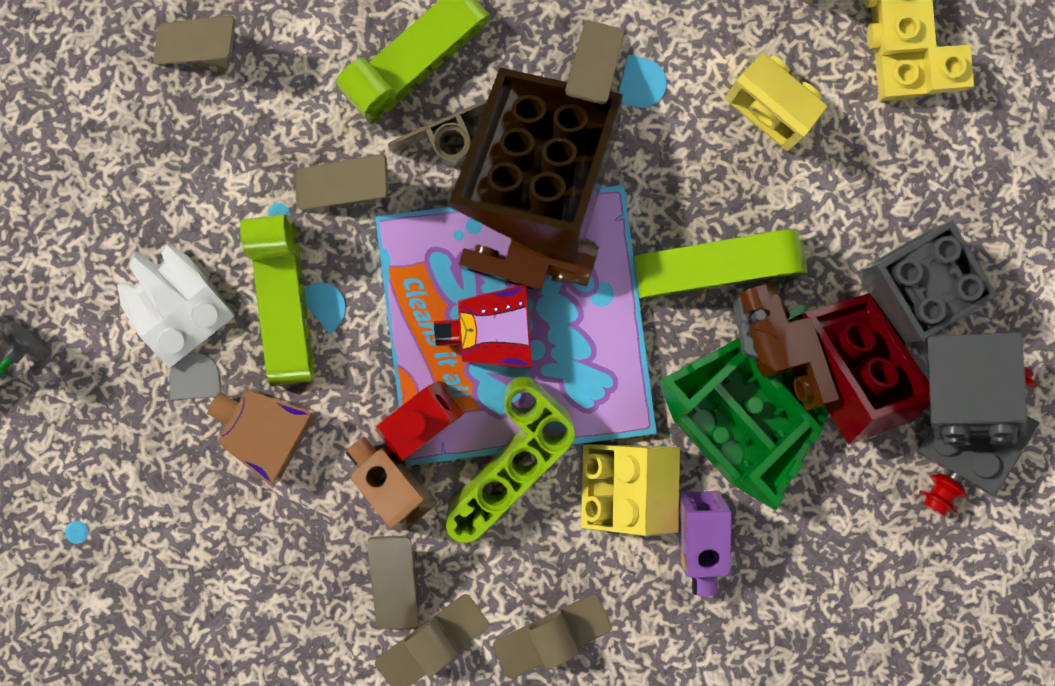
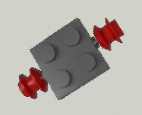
[917,366,1040,517]

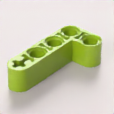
[336,0,491,124]
[240,214,315,387]
[633,229,808,299]
[446,376,575,543]

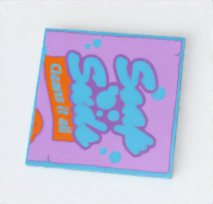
[375,185,657,466]

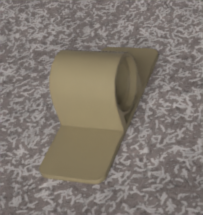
[154,15,236,72]
[565,20,624,104]
[388,99,488,167]
[295,154,388,210]
[367,536,419,629]
[375,594,489,686]
[493,594,612,679]

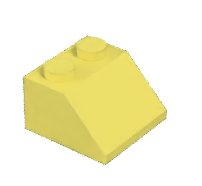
[724,52,828,152]

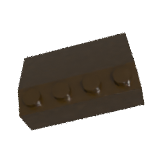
[449,67,623,262]

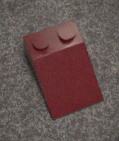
[801,293,930,445]

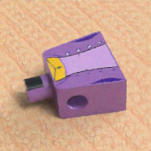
[679,491,731,596]

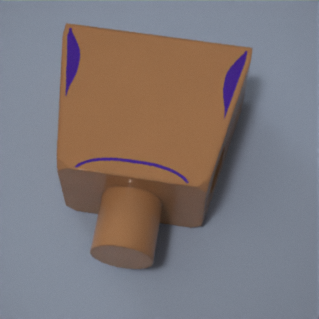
[207,390,317,485]
[346,437,438,531]

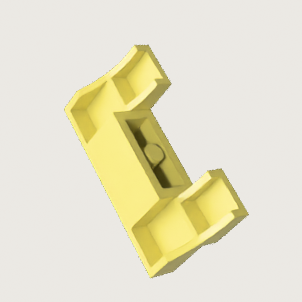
[864,0,974,101]

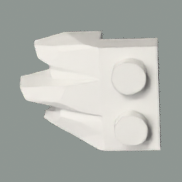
[117,242,235,368]

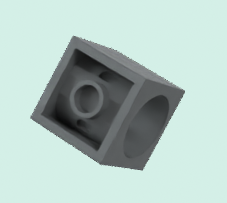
[856,220,998,343]
[928,332,1027,446]

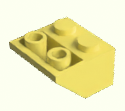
[581,444,680,536]

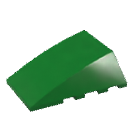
[658,304,829,510]

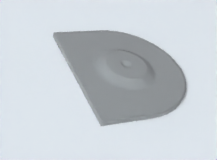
[169,353,220,400]

